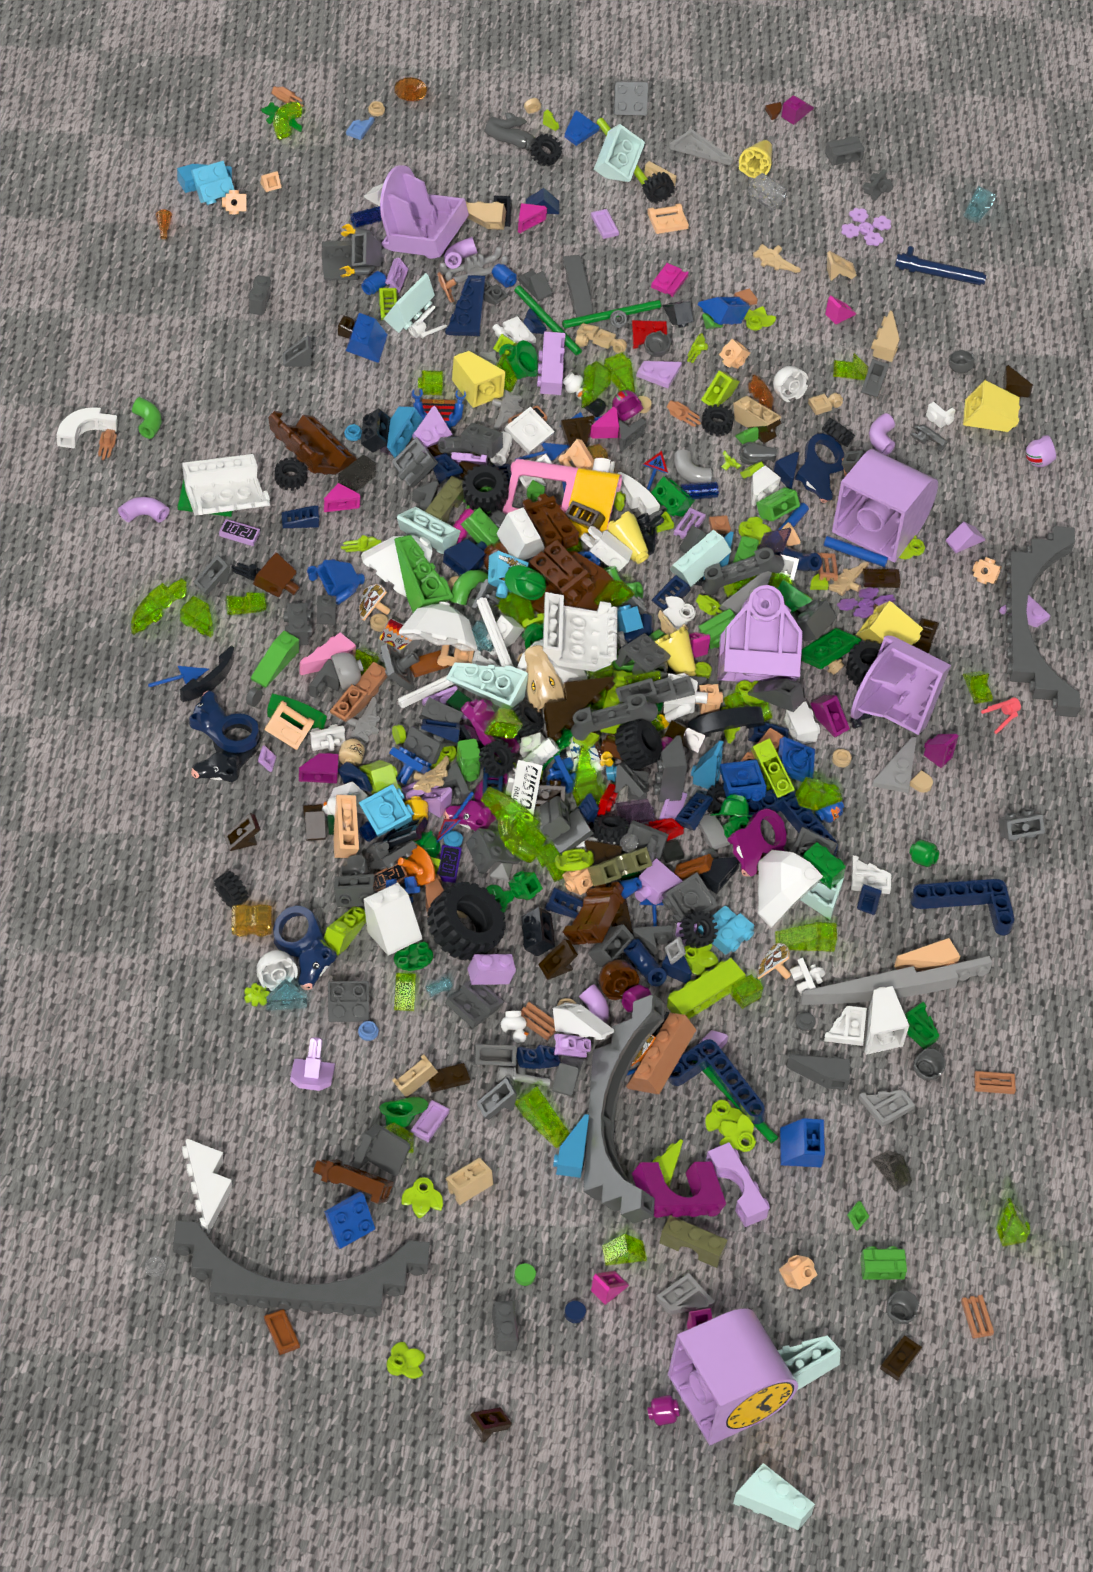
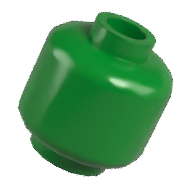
[909,840,940,867]

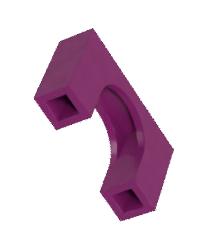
[632,1162,726,1218]

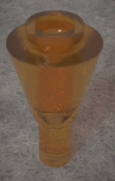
[156,209,173,239]

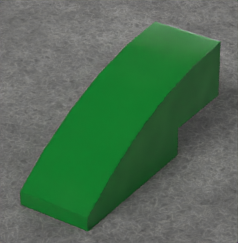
[267,693,327,730]

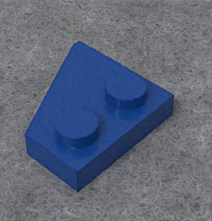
[564,110,599,146]

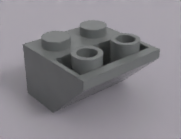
[791,600,837,641]

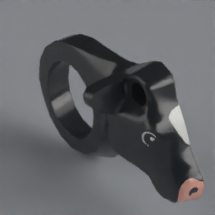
[191,724,261,782]

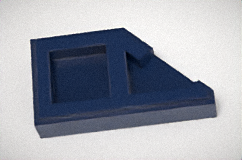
[523,308,547,334]

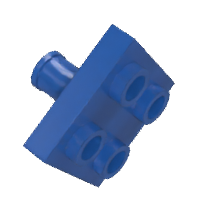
[778,737,815,784]
[389,747,433,785]
[324,1192,375,1249]

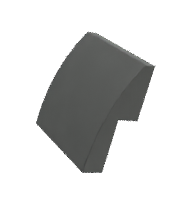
[551,808,594,855]
[445,980,504,1028]

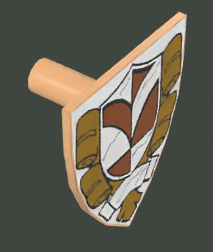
[359,584,390,621]
[757,943,791,979]

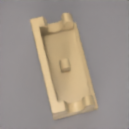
[392,1054,438,1097]
[446,1158,493,1205]

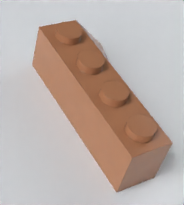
[626,1013,696,1095]

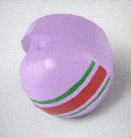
[1026,435,1056,467]

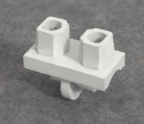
[310,724,346,751]
[790,958,825,995]

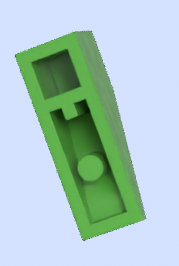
[250,631,299,688]

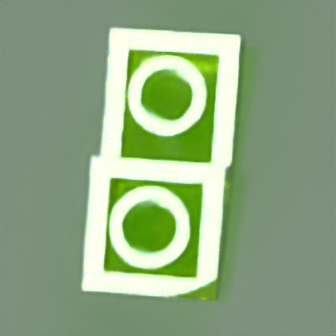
[225,592,267,615]
[534,843,567,883]

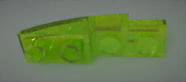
[131,578,187,635]
[481,787,546,853]

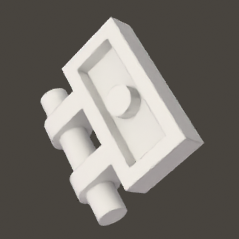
[493,316,536,344]

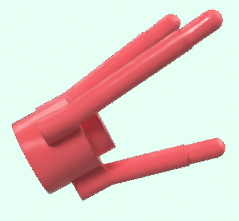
[981,697,1021,734]

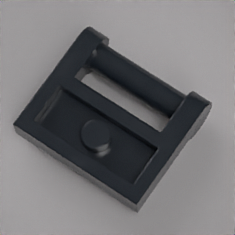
[383,816,428,851]

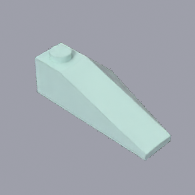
[446,662,528,711]

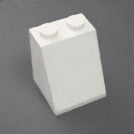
[496,508,545,560]
[364,883,422,956]
[864,986,909,1055]

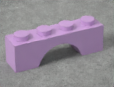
[706,1143,770,1227]

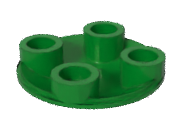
[394,942,433,971]

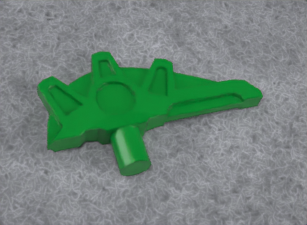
[261,102,302,132]
[542,729,573,771]

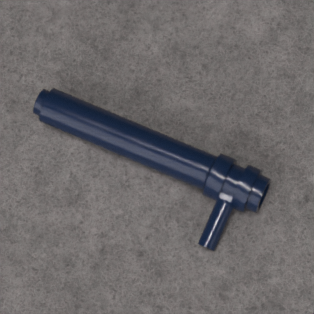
[895,246,987,286]

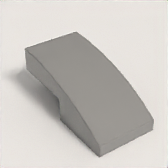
[697,813,730,850]

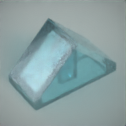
[266,979,307,1011]

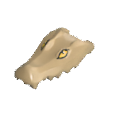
[524,645,564,713]

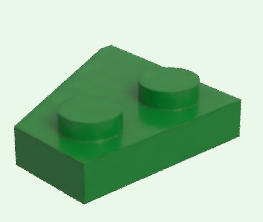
[777,579,813,613]
[905,1002,939,1049]

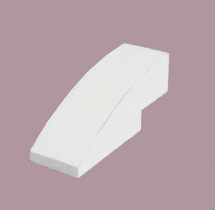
[618,472,660,515]

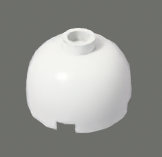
[773,366,808,402]
[256,950,298,991]

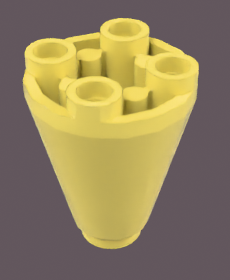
[739,140,772,180]
[607,511,649,564]
[655,627,696,676]

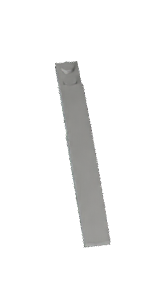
[800,956,992,1005]

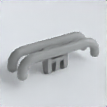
[440,247,508,283]

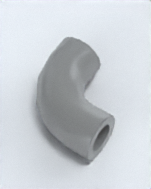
[674,450,712,486]

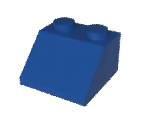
[346,313,387,363]

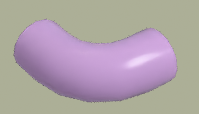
[444,237,477,269]
[869,413,895,455]
[118,497,170,522]
[579,984,609,1023]

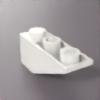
[553,1003,614,1040]

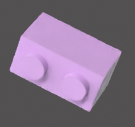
[467,954,516,985]

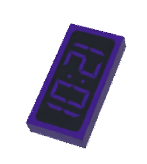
[437,845,462,883]

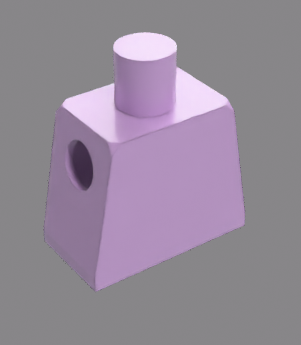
[635,858,682,905]

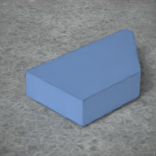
[346,117,374,140]

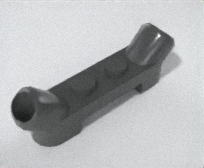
[702,548,784,595]
[571,694,658,741]

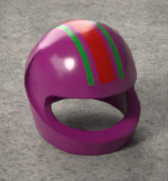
[612,390,644,422]

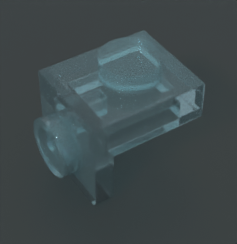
[472,621,494,652]

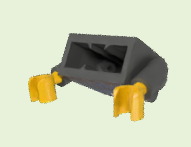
[340,224,384,278]

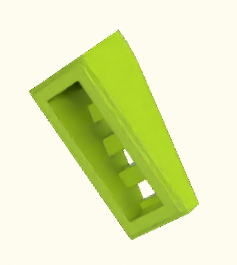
[378,288,397,320]

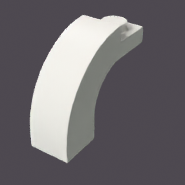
[57,408,118,448]

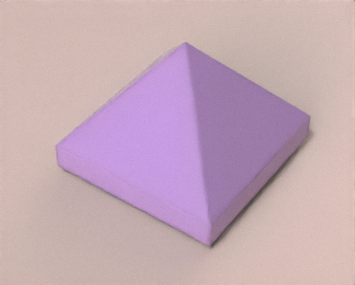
[258,745,276,772]

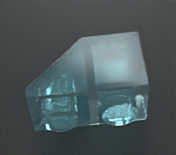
[963,186,997,223]

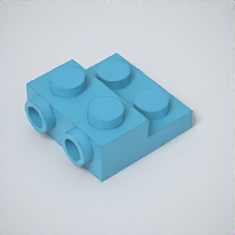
[191,161,234,205]
[359,784,414,837]
[698,906,754,955]

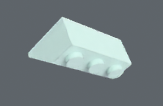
[594,124,645,182]
[384,273,435,333]
[397,507,461,554]
[670,530,732,587]

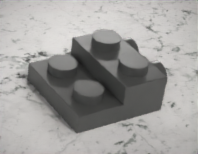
[662,872,718,924]

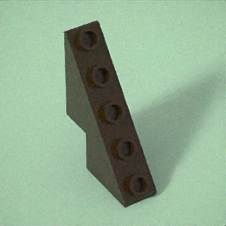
[543,676,616,742]

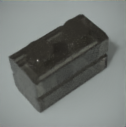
[338,455,376,492]

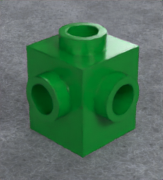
[722,816,749,838]
[508,871,543,900]

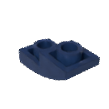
[516,1045,561,1069]

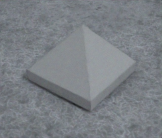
[490,862,513,881]
[665,937,686,964]

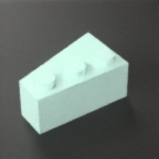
[800,878,844,920]
[778,1335,841,1390]
[733,1463,815,1530]

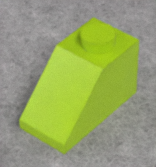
[701,370,740,407]

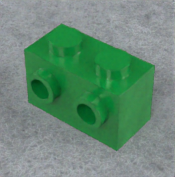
[651,476,695,517]
[803,842,846,890]

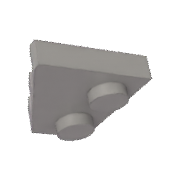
[858,1090,915,1127]
[656,1273,715,1315]

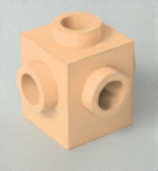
[222,190,246,214]
[719,339,750,369]
[972,557,1002,584]
[696,684,723,714]
[562,867,593,895]
[779,1255,817,1290]

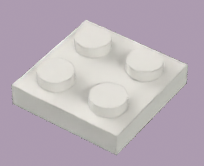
[504,407,555,454]

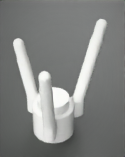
[408,306,447,339]

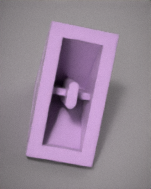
[946,522,985,553]
[420,787,452,818]

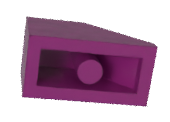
[781,95,814,125]
[810,695,850,737]
[923,734,959,768]
[299,753,339,784]

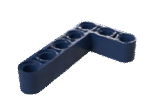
[743,789,838,857]
[911,879,1014,936]
[668,1039,766,1124]

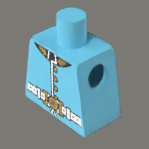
[488,551,528,598]

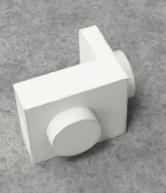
[926,402,955,428]
[520,732,546,757]

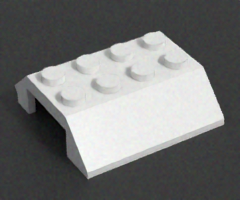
[182,454,270,516]
[543,592,618,672]

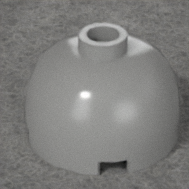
[331,652,364,691]

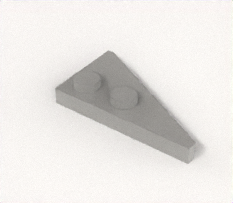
[669,129,734,165]
[720,571,772,616]
[872,737,917,793]

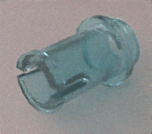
[425,977,452,998]

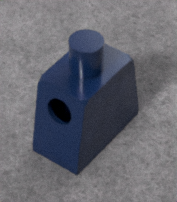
[443,539,487,575]

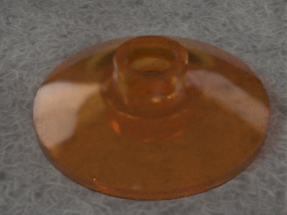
[394,77,427,101]

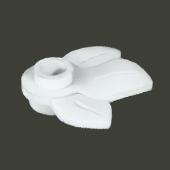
[663,596,696,629]

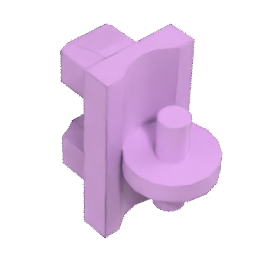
[554,1034,591,1058]

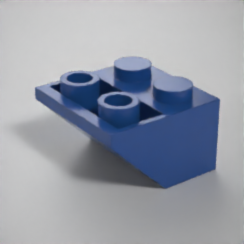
[698,297,750,325]
[780,1118,825,1168]

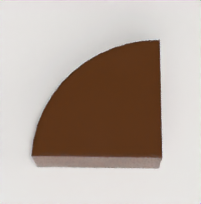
[765,102,782,120]

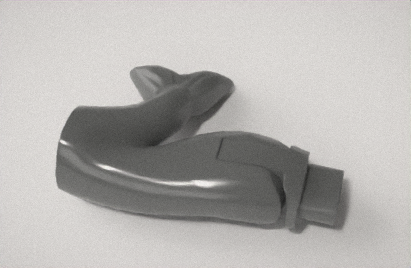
[485,112,536,151]

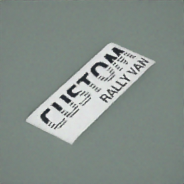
[508,760,542,823]

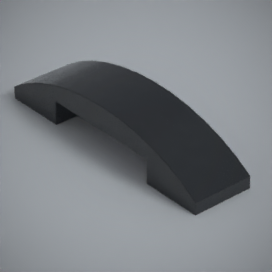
[180,645,234,702]
[687,707,765,738]

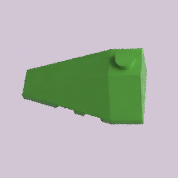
[394,535,453,613]

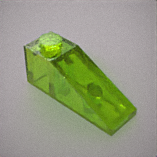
[603,352,635,393]
[775,922,837,952]
[515,1086,570,1149]
[996,1198,1030,1247]

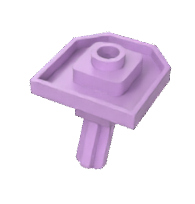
[290,1037,335,1091]

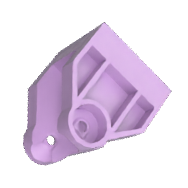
[717,585,802,682]

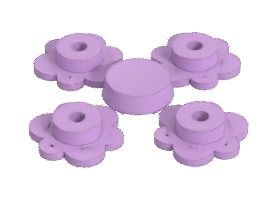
[841,208,891,246]

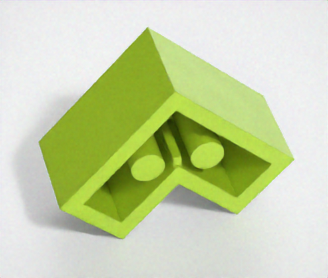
[359,760,402,795]

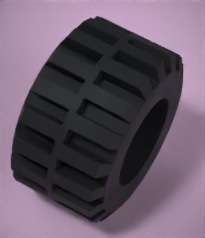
[462,464,509,514]
[846,640,882,687]
[615,719,663,770]

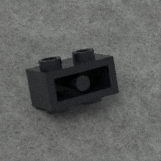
[361,408,391,453]
[521,907,555,956]

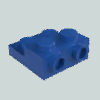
[719,760,766,801]

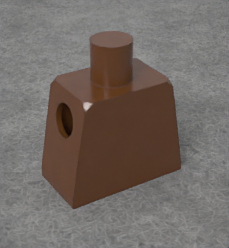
[253,552,300,597]

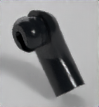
[850,713,872,729]

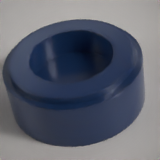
[564,1301,586,1323]

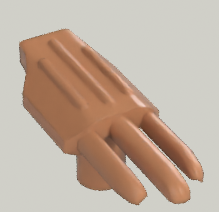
[272,86,303,109]
[437,272,457,302]
[667,400,701,427]
[98,429,117,460]

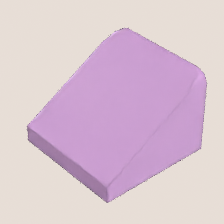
[699,1030,728,1053]

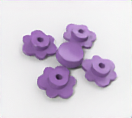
[837,587,896,618]

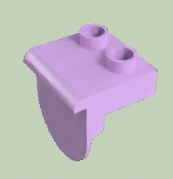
[380,165,469,259]
[851,636,951,735]

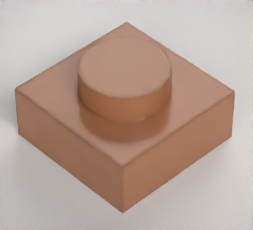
[709,515,731,534]

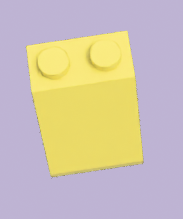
[452,351,505,408]
[963,380,1020,432]
[856,601,923,645]

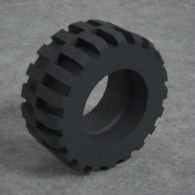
[427,882,506,961]

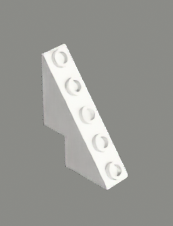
[182,1139,232,1235]

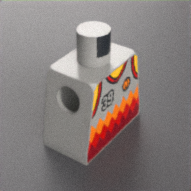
[378,618,420,661]

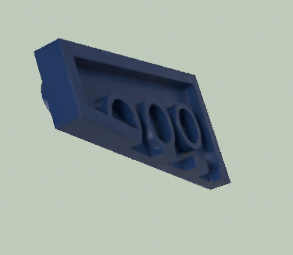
[445,275,486,336]

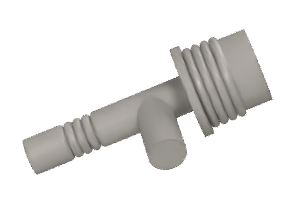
[496,1065,550,1087]

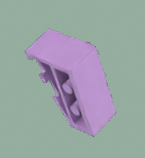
[537,332,565,395]

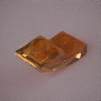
[748,375,773,410]

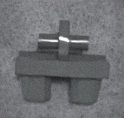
[863,169,893,201]
[468,579,500,616]

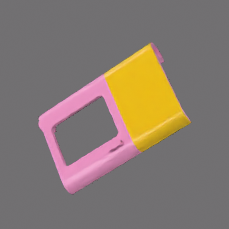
[503,459,622,539]

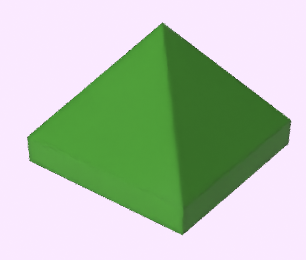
[702,313,723,329]
[847,1201,869,1231]

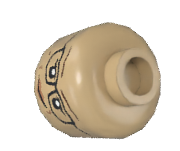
[339,739,365,767]

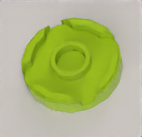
[555,849,594,871]

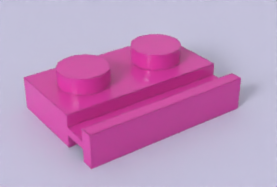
[651,263,689,297]

